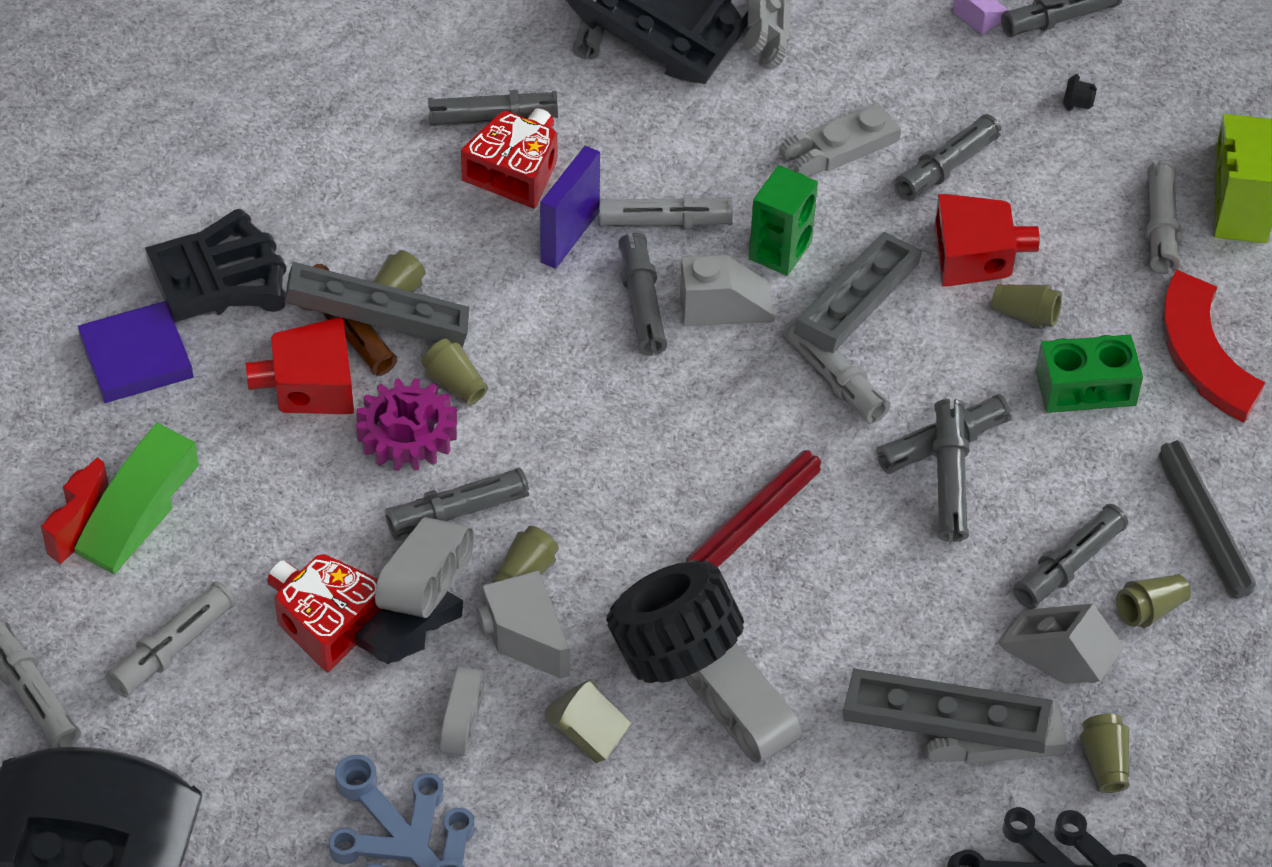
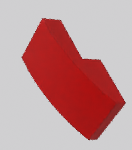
[41,457,109,565]

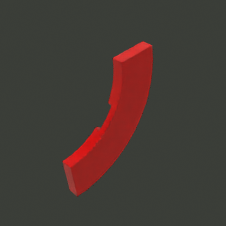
[1162,269,1265,423]

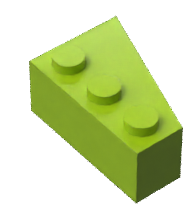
[1214,113,1272,244]

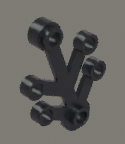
[947,807,1147,867]

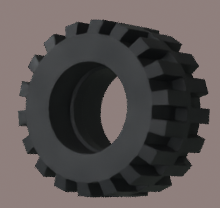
[606,560,744,683]

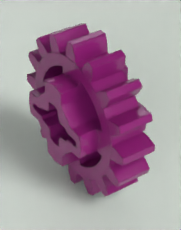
[356,378,457,471]

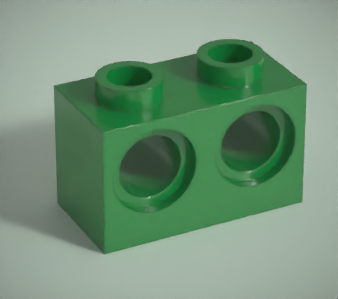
[749,165,818,276]
[1035,334,1143,413]

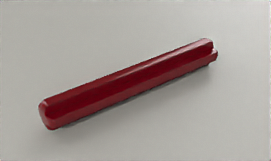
[686,450,822,567]

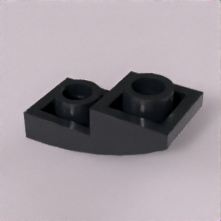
[355,591,464,664]

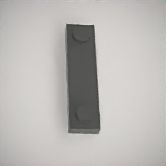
[794,232,922,353]
[284,262,469,348]
[843,668,1053,754]

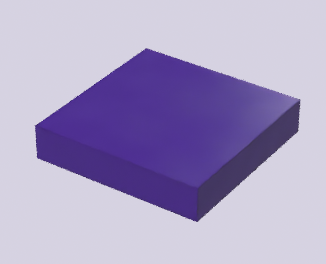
[540,145,600,269]
[78,301,194,403]

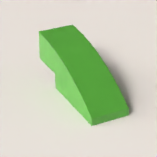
[74,422,199,574]

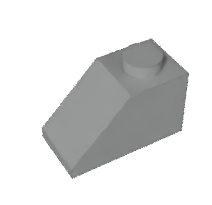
[680,254,774,326]
[476,571,570,678]
[999,603,1124,684]

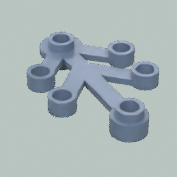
[329,755,475,867]

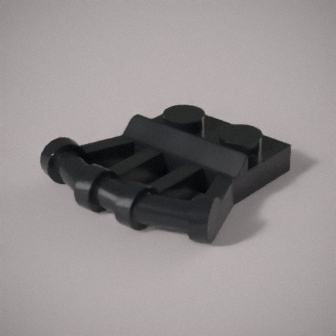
[145,209,287,322]

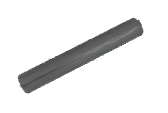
[1159,440,1256,599]

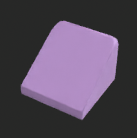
[953,0,1009,34]

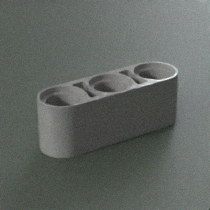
[375,517,474,618]
[684,643,802,763]

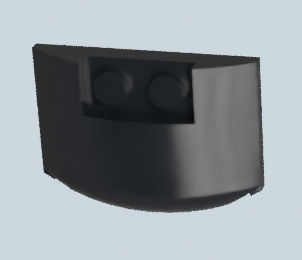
[566,0,748,84]
[0,747,202,867]

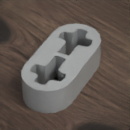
[440,666,485,756]

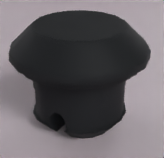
[1063,74,1097,111]

